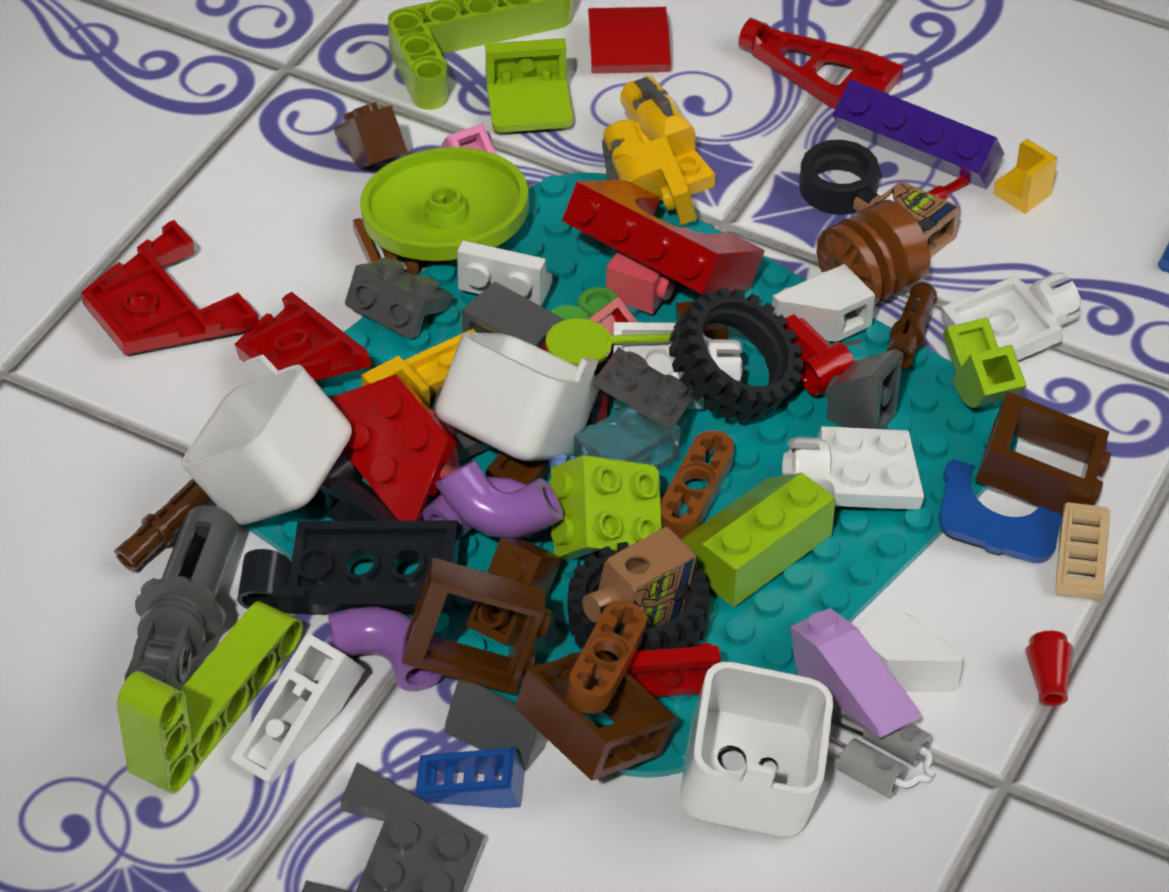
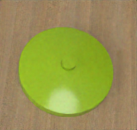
[360,147,530,261]

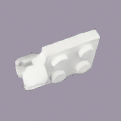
[941,273,1082,360]
[613,322,743,409]
[782,426,924,510]

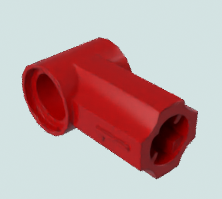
[783,314,855,396]

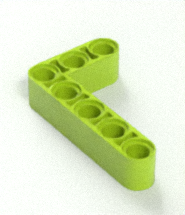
[388,0,573,110]
[117,601,303,794]

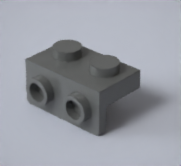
[345,258,453,339]

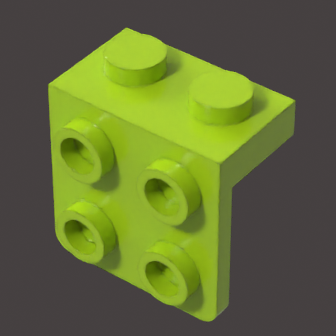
[485,38,573,133]
[549,455,662,560]

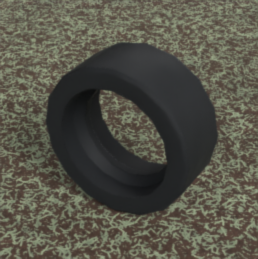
[799,139,880,215]

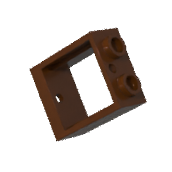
[975,392,1112,515]
[402,557,551,695]
[514,651,676,781]

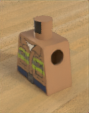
[853,182,960,258]
[582,527,697,628]

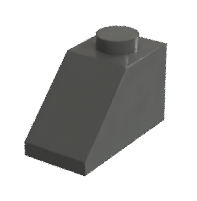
[825,349,903,429]

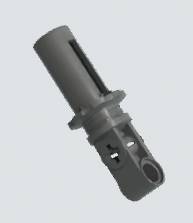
[124,505,239,690]

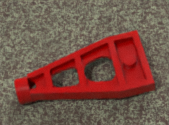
[738,17,904,109]

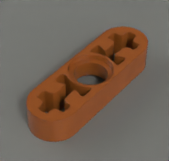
[660,430,734,539]
[565,601,647,713]

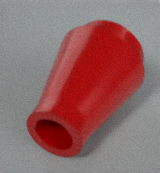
[1025,630,1073,706]

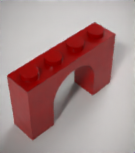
[562,180,765,294]

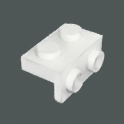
[457,241,553,306]

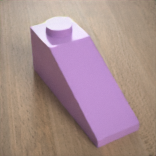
[790,608,920,738]

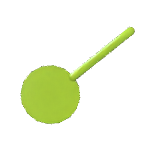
[545,318,671,366]

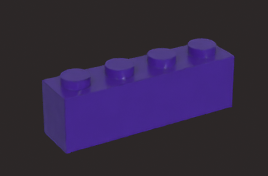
[832,79,1005,190]

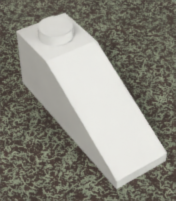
[230,633,366,785]

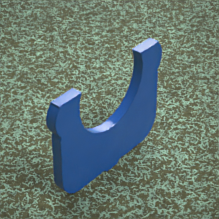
[938,459,1062,563]

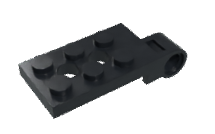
[237,520,461,613]

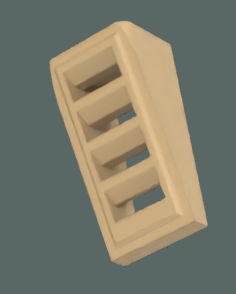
[1055,503,1110,600]

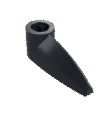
[307,454,398,521]

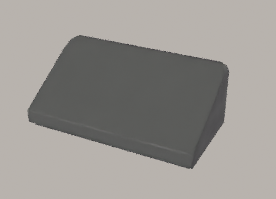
[445,679,545,771]

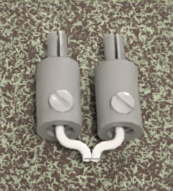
[827,709,935,799]

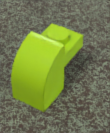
[942,317,1027,408]

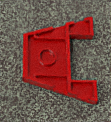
[81,220,259,355]

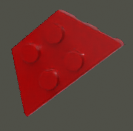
[234,292,372,381]
[330,374,456,521]

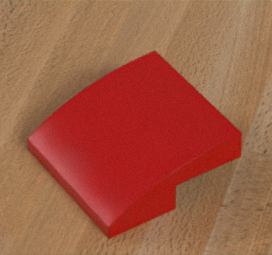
[588,6,671,74]

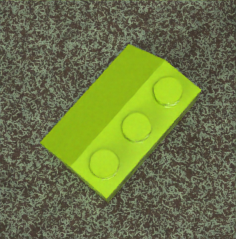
[681,472,836,608]

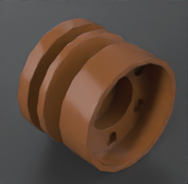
[816,199,931,306]

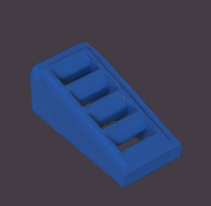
[415,747,524,808]

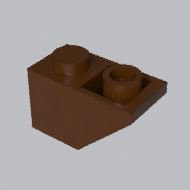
[333,102,408,169]
[466,538,563,646]

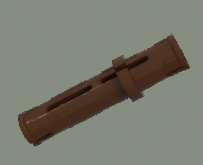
[886,282,937,369]
[114,479,211,572]

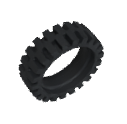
[669,288,803,421]
[567,541,710,661]

